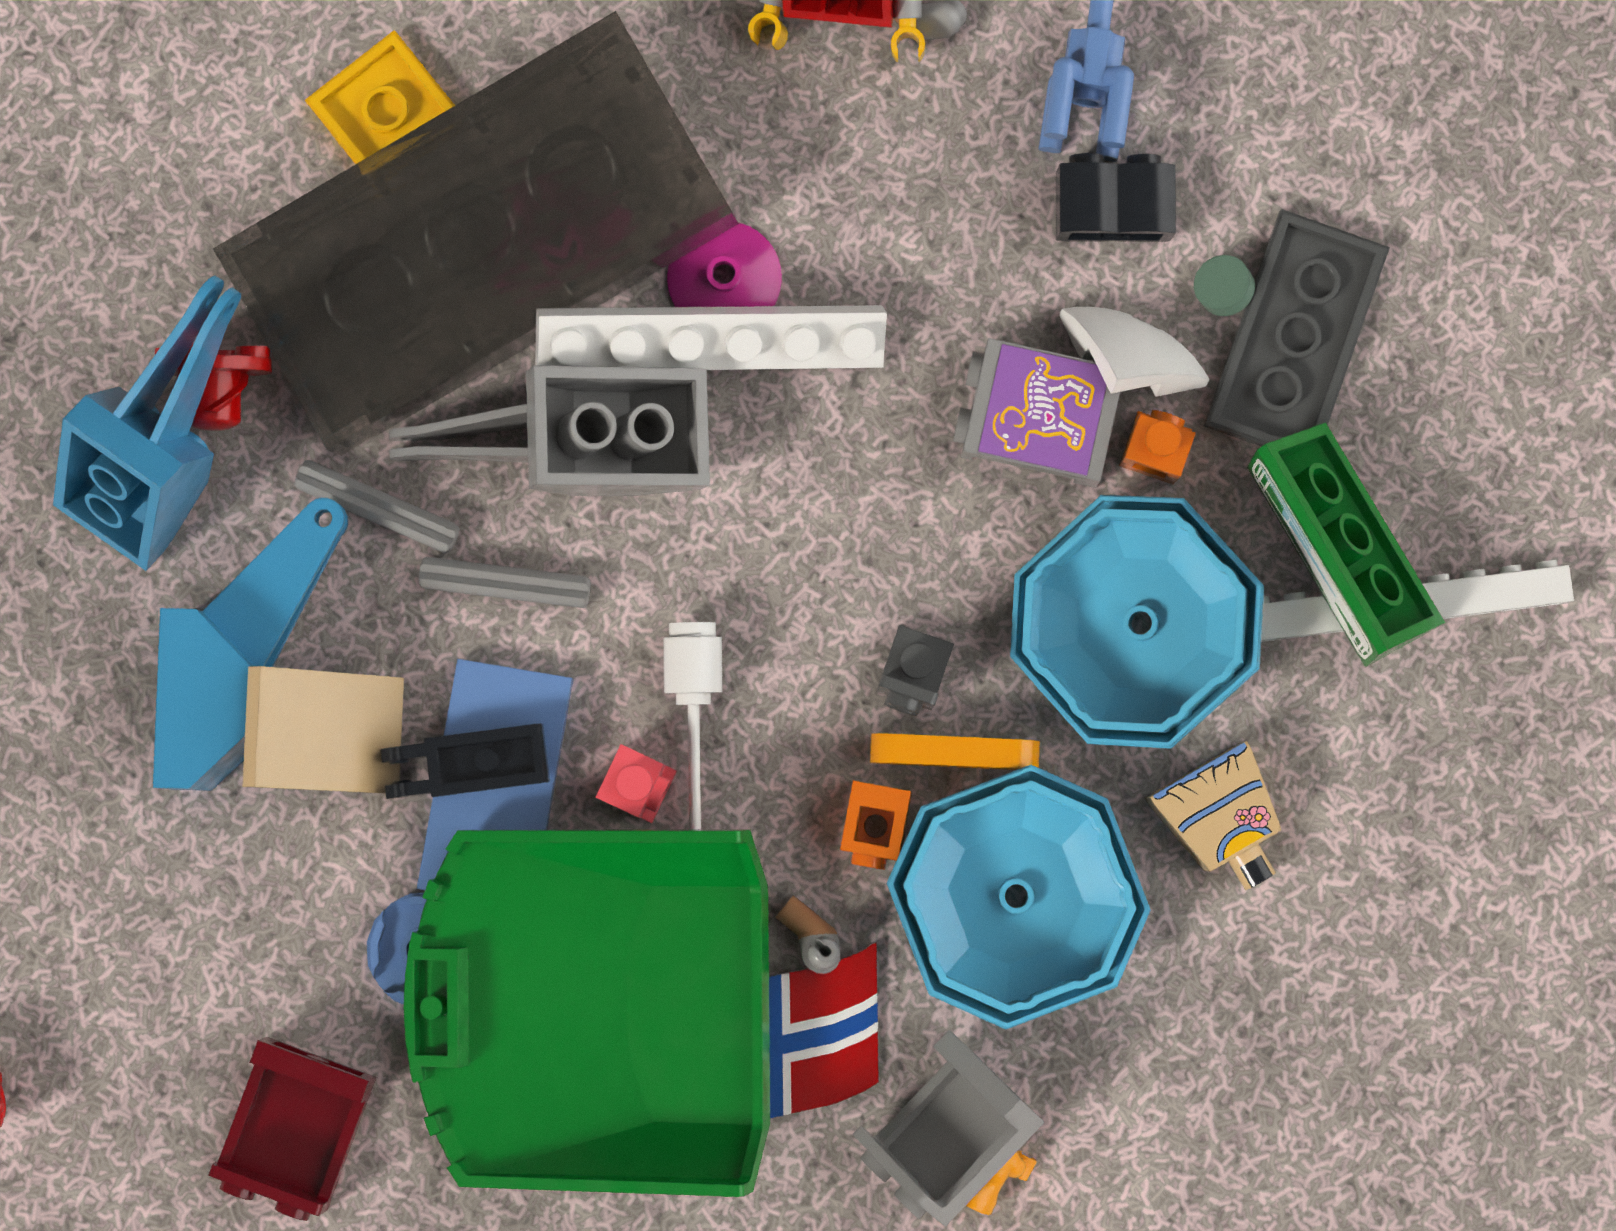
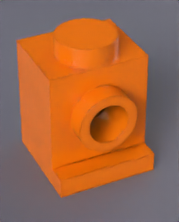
[1119,410,1196,484]
[840,780,912,870]

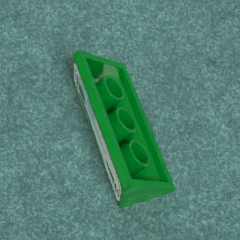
[1247,423,1446,668]

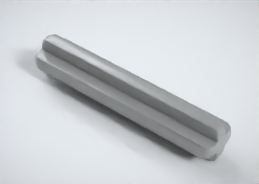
[294,460,460,553]
[419,557,591,608]

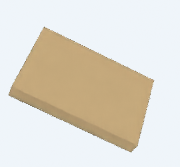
[242,666,404,794]

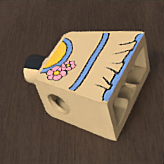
[1145,741,1281,890]

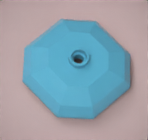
[1010,495,1264,749]
[886,765,1151,1029]

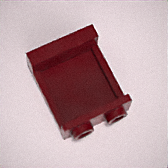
[208,1037,377,1221]

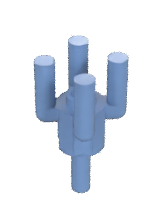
[1039,0,1134,162]

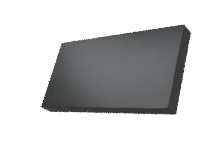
[1203,209,1390,447]

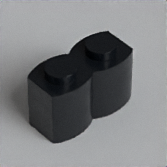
[1056,153,1176,242]

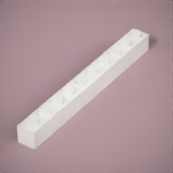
[1261,560,1574,642]

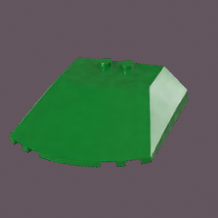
[403,829,770,1197]

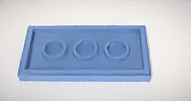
[417,659,573,890]

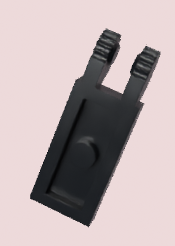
[380,723,550,799]

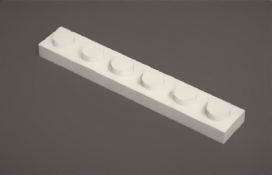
[535,305,887,370]

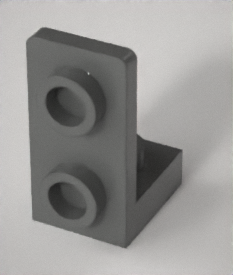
[876,625,954,717]

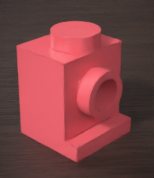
[595,744,677,823]

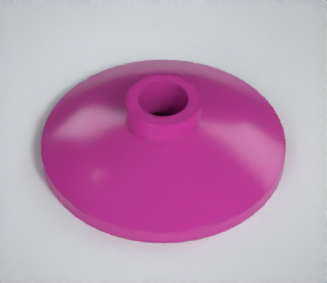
[667,221,782,307]

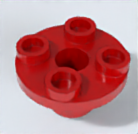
[155,343,272,431]

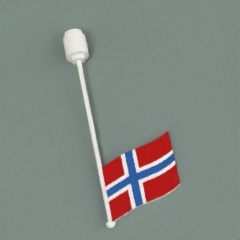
[663,622,879,1118]

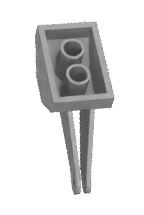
[389,366,710,496]

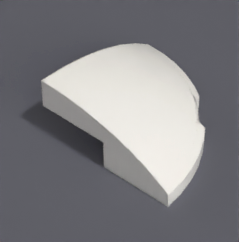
[1059,307,1209,397]

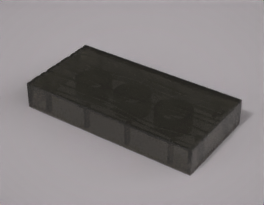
[213,11,739,456]

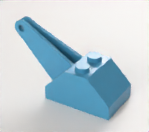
[53,275,241,571]
[153,498,348,791]

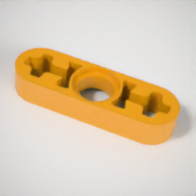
[870,733,1040,770]

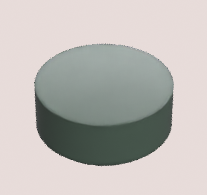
[1194,255,1255,316]

